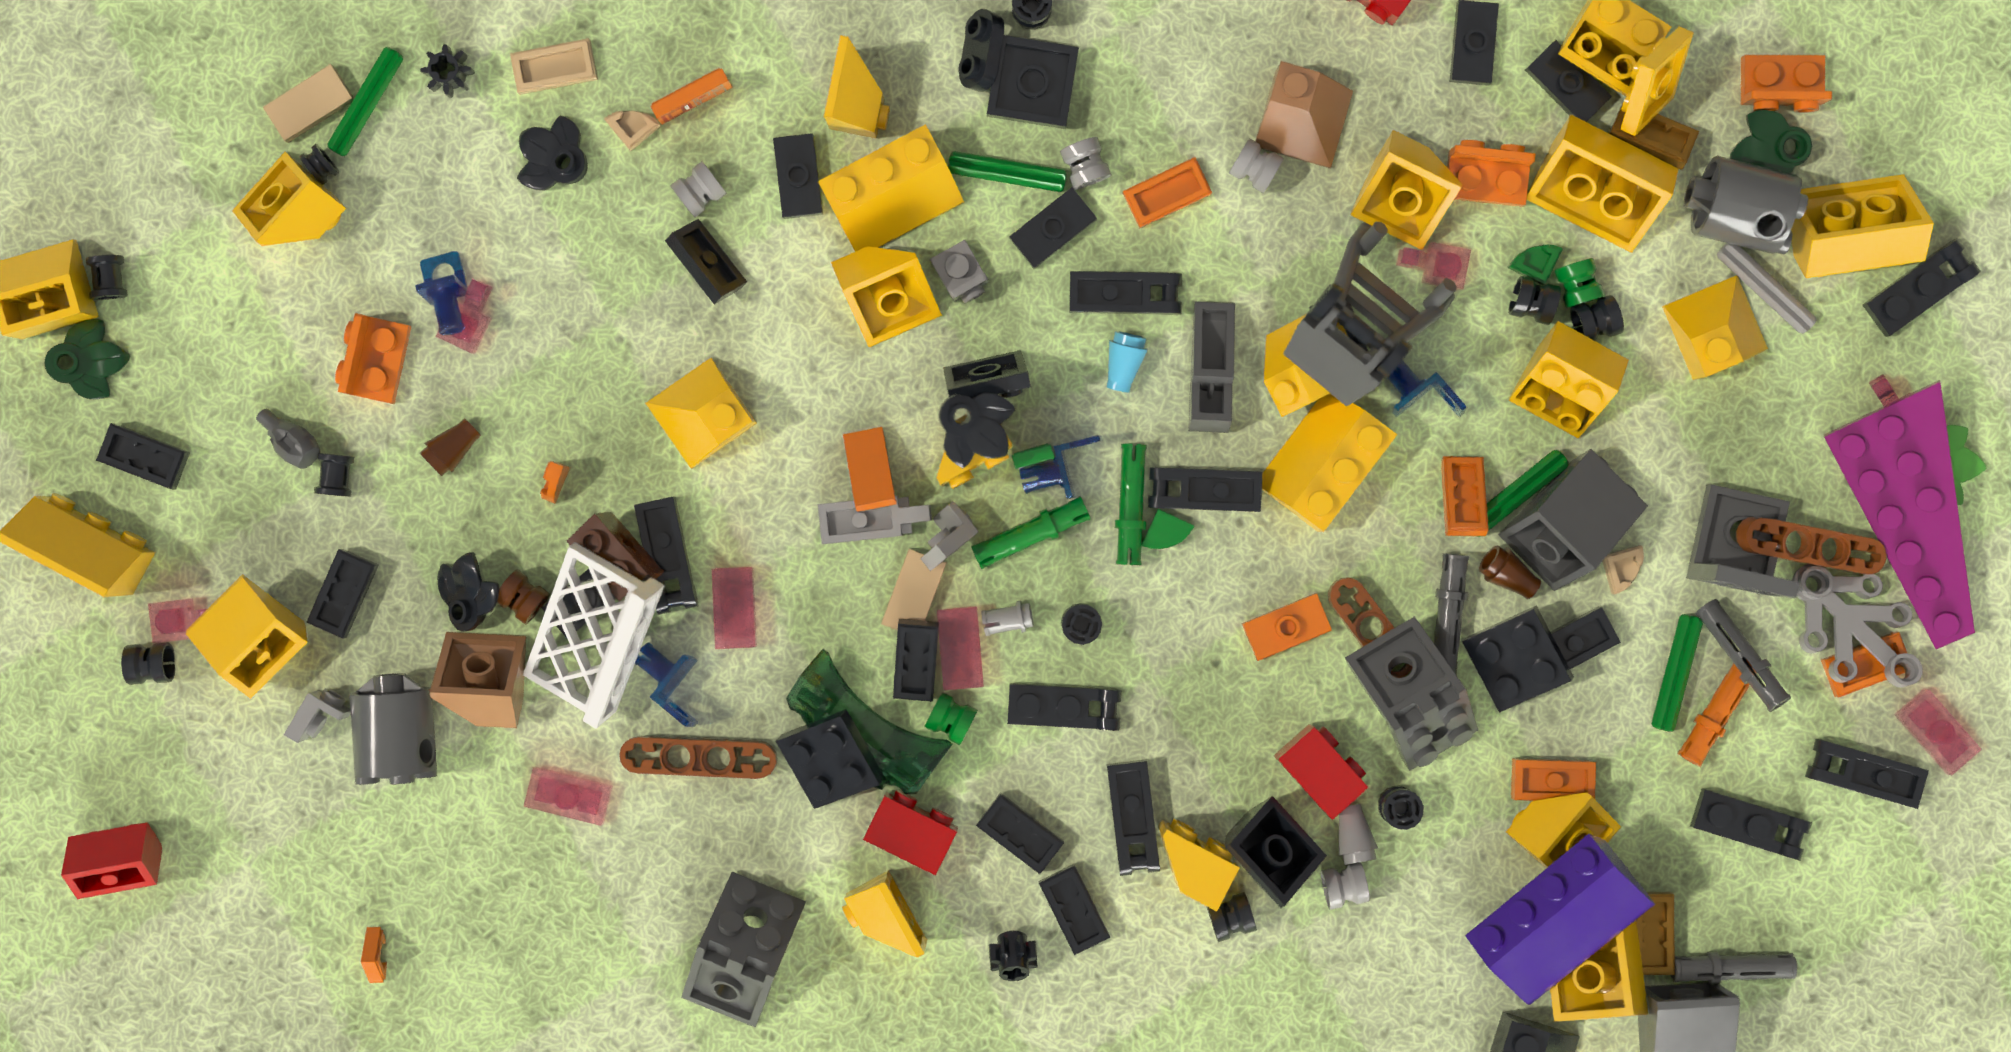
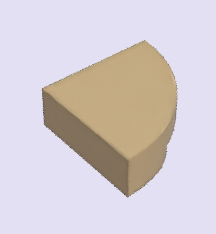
[604,111,661,151]
[1602,545,1644,595]

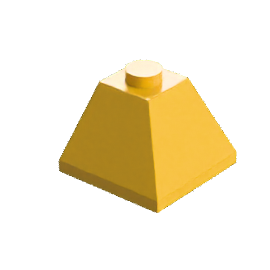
[824,35,890,139]
[1351,130,1462,250]
[232,151,346,246]
[831,246,942,347]
[1662,275,1768,380]
[1264,315,1348,417]
[645,358,757,469]
[1506,792,1621,868]
[842,870,927,958]

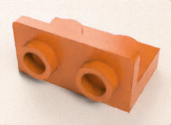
[1741,55,1832,113]
[1447,140,1536,207]
[335,313,412,404]

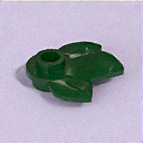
[1730,110,1812,173]
[44,319,130,400]

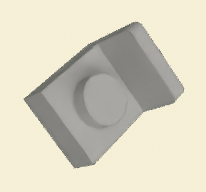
[930,240,989,304]
[921,501,979,571]
[284,688,351,743]

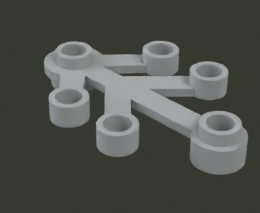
[1792,564,1923,687]

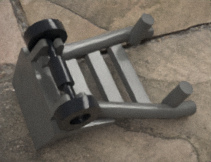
[1283,221,1457,406]

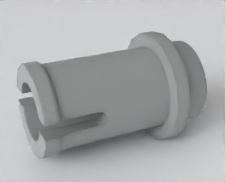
[981,601,1034,636]

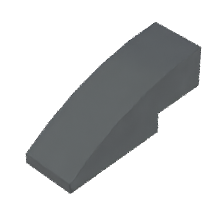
[1188,301,1235,433]

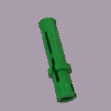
[1115,443,1147,566]
[971,496,1091,569]

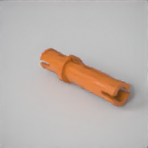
[1677,659,1756,767]

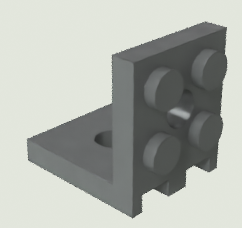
[1686,484,1800,598]
[1345,616,1478,771]
[681,872,806,1028]

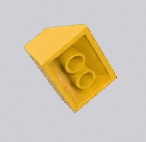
[1526,115,1679,253]
[818,124,964,251]
[1791,174,1934,278]
[1262,393,1397,532]
[0,493,156,597]
[1550,920,1649,1022]

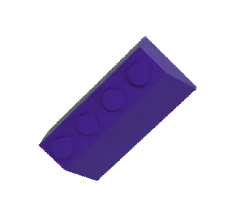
[1465,834,1655,1005]

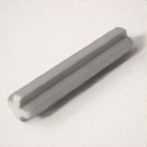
[1717,243,1817,334]

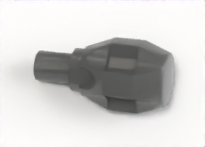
[256,408,320,469]

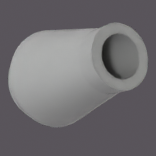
[1339,804,1378,865]

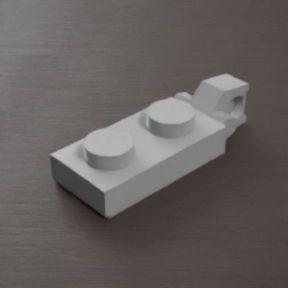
[818,496,932,544]

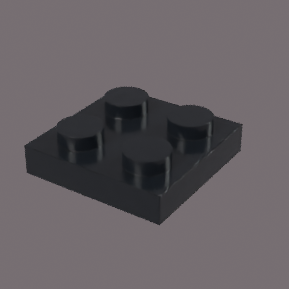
[987,35,1079,129]
[943,350,1031,398]
[1462,605,1574,712]
[776,709,885,809]

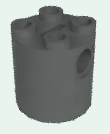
[1684,156,1808,255]
[349,673,437,785]

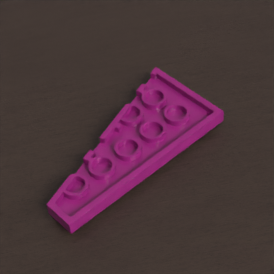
[1824,380,1975,650]

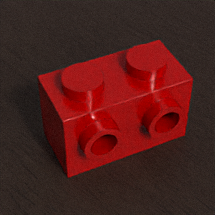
[1274,724,1369,820]
[863,790,958,876]
[61,822,162,899]

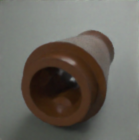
[420,418,481,476]
[1479,545,1541,599]

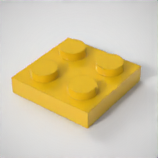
[1621,26,1694,136]

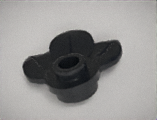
[517,115,588,191]
[939,392,1015,468]
[437,552,499,632]

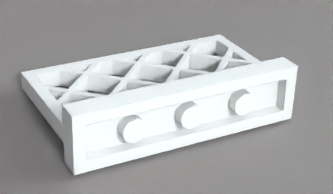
[523,543,665,729]

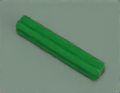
[327,47,403,157]
[948,151,1066,192]
[1476,450,1569,537]
[1651,614,1703,732]

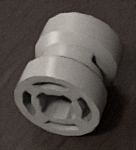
[1060,137,1111,190]
[1229,138,1284,193]
[670,161,727,217]
[1321,862,1370,910]

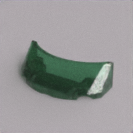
[786,649,953,794]

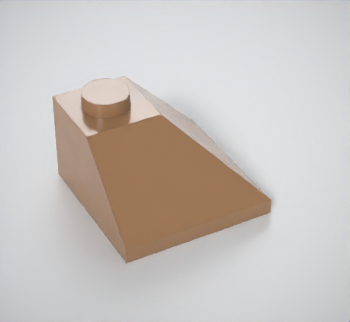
[1255,61,1353,169]
[430,632,526,728]

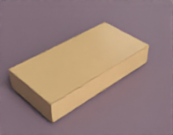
[510,38,598,95]
[263,64,354,143]
[881,549,947,630]

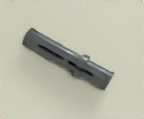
[1434,553,1469,676]
[1695,599,1792,712]
[1671,952,1797,984]

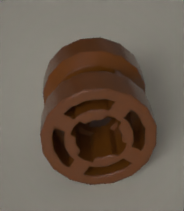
[497,569,550,625]

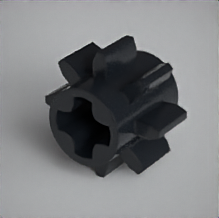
[420,44,475,98]
[989,931,1038,981]

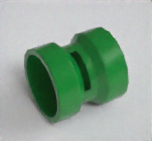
[1554,258,1605,308]
[924,692,978,745]

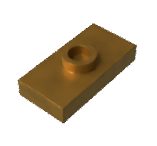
[1609,101,1700,170]
[1636,892,1675,975]

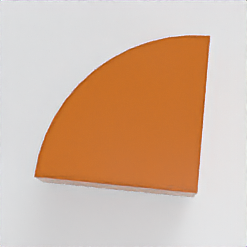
[540,461,570,504]
[361,927,387,983]

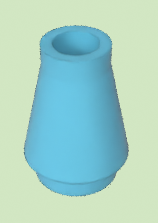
[1106,331,1148,393]

